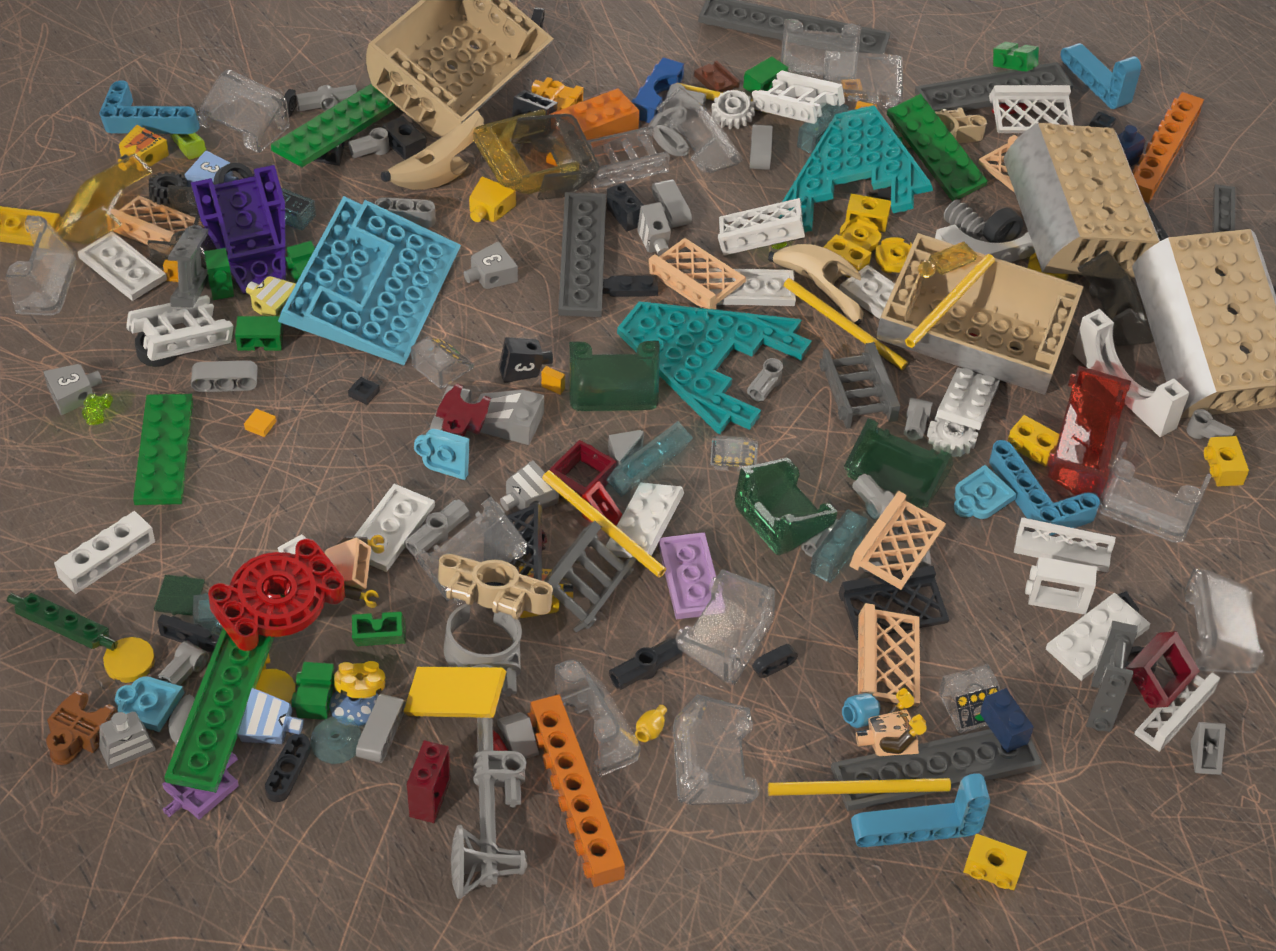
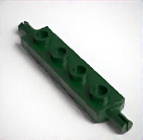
[7,593,118,651]

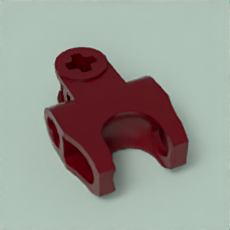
[435,383,491,437]

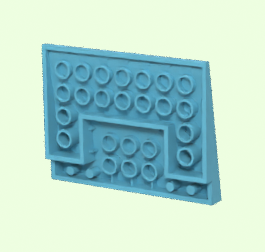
[278,196,461,365]

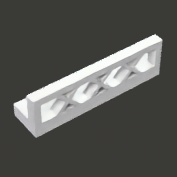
[1014,517,1116,572]
[1134,672,1220,752]

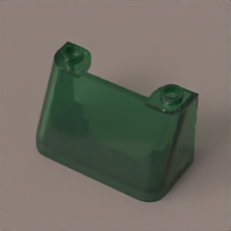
[569,341,660,411]
[844,418,953,509]
[734,458,838,555]

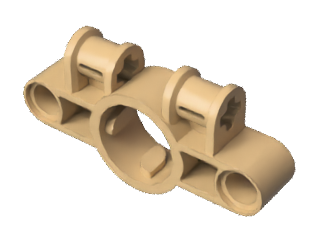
[892,107,987,148]
[438,554,553,619]

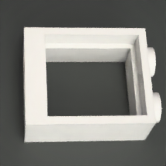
[1025,557,1097,615]

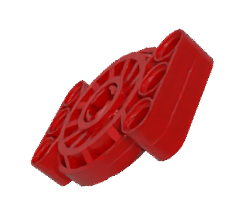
[208,539,345,651]

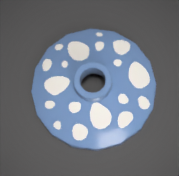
[329,690,378,727]

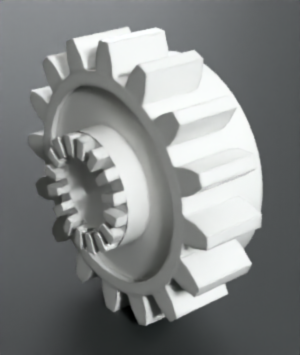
[712,90,755,129]
[927,417,978,457]

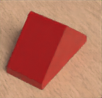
[582,481,623,526]

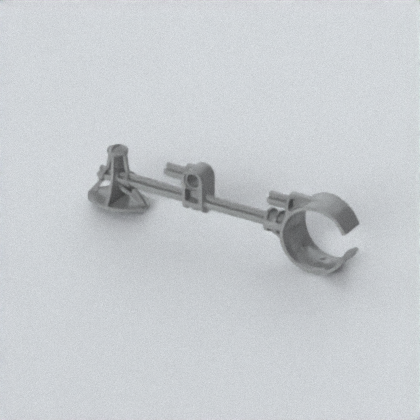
[444,604,528,899]

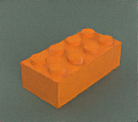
[550,88,639,154]

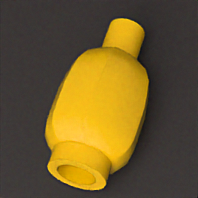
[635,705,667,742]

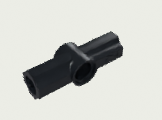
[609,637,683,690]

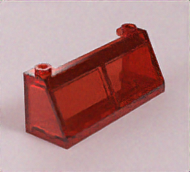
[1046,366,1131,499]

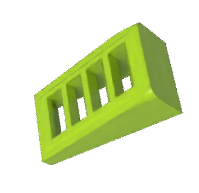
[170,133,206,160]

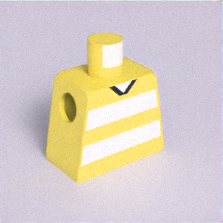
[246,276,296,316]

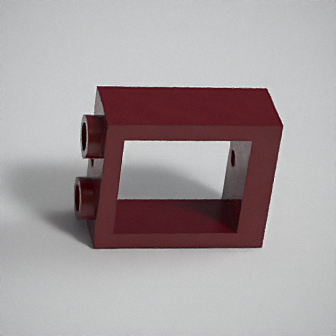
[548,440,616,500]
[1126,631,1200,708]
[407,740,451,823]

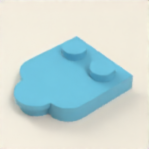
[414,429,469,480]
[954,465,1016,519]
[115,677,185,732]

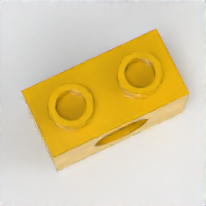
[845,193,891,232]
[1204,436,1249,486]
[963,833,1027,891]

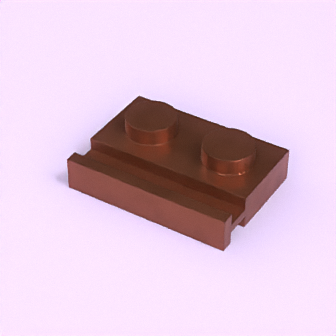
[694,60,740,93]

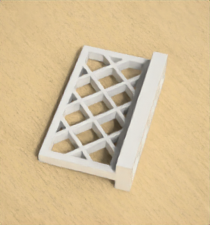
[989,85,1074,133]
[718,198,805,256]

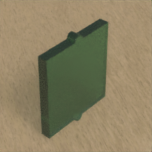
[154,575,205,616]

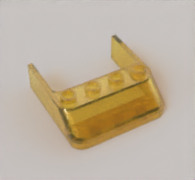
[473,109,579,194]
[52,153,153,245]

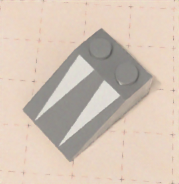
[476,390,544,445]

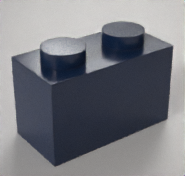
[980,688,1034,753]

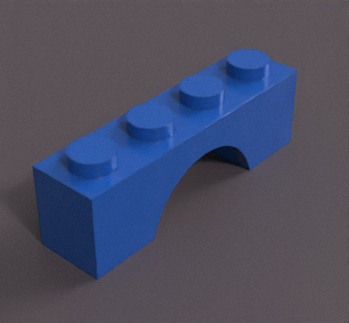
[631,57,684,123]

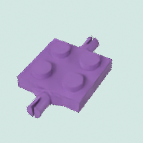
[163,752,239,820]

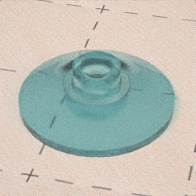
[310,717,361,764]

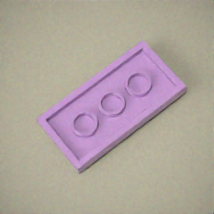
[658,532,724,620]

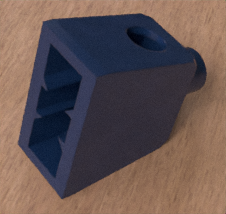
[1117,125,1145,167]

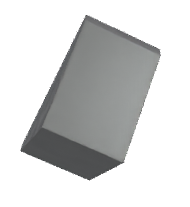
[608,430,644,476]
[497,712,539,759]
[1190,722,1226,775]

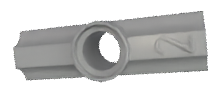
[296,85,357,112]
[852,474,909,535]
[405,499,469,557]

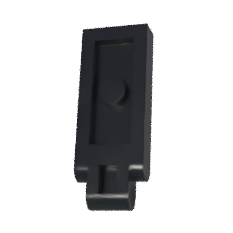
[602,275,658,297]
[157,614,219,652]

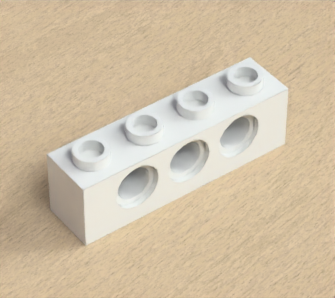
[54,511,155,594]

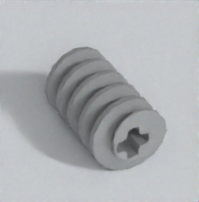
[944,200,986,240]

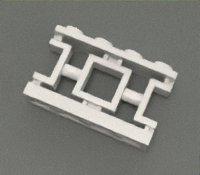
[752,71,845,124]
[126,295,234,361]

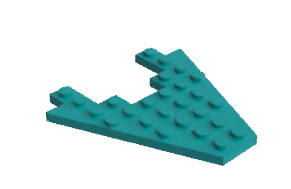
[778,105,933,233]
[617,301,812,434]

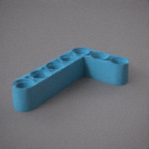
[1060,43,1141,109]
[99,80,200,134]
[989,440,1100,536]
[851,774,990,847]

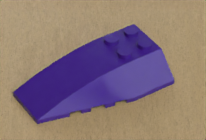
[191,165,286,294]

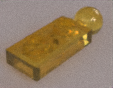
[918,241,977,278]

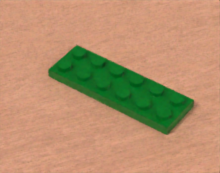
[887,94,988,202]
[133,394,193,505]

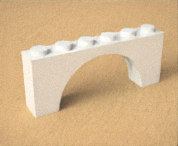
[935,219,1035,262]
[1072,309,1189,437]

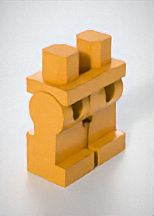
[532,77,584,111]

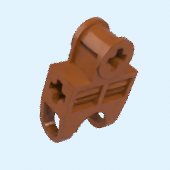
[46,691,117,765]

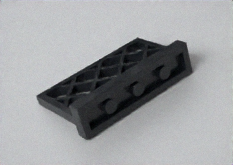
[485,503,542,586]
[839,565,949,640]

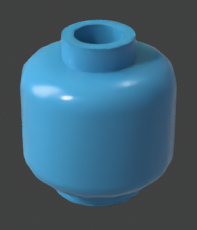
[842,693,881,728]

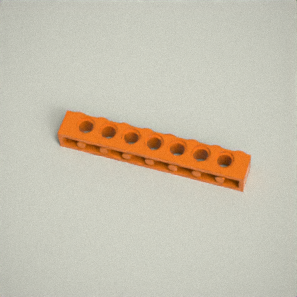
[1132,92,1204,204]
[527,694,625,887]

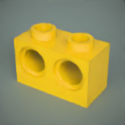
[823,234,871,278]
[1008,415,1063,467]

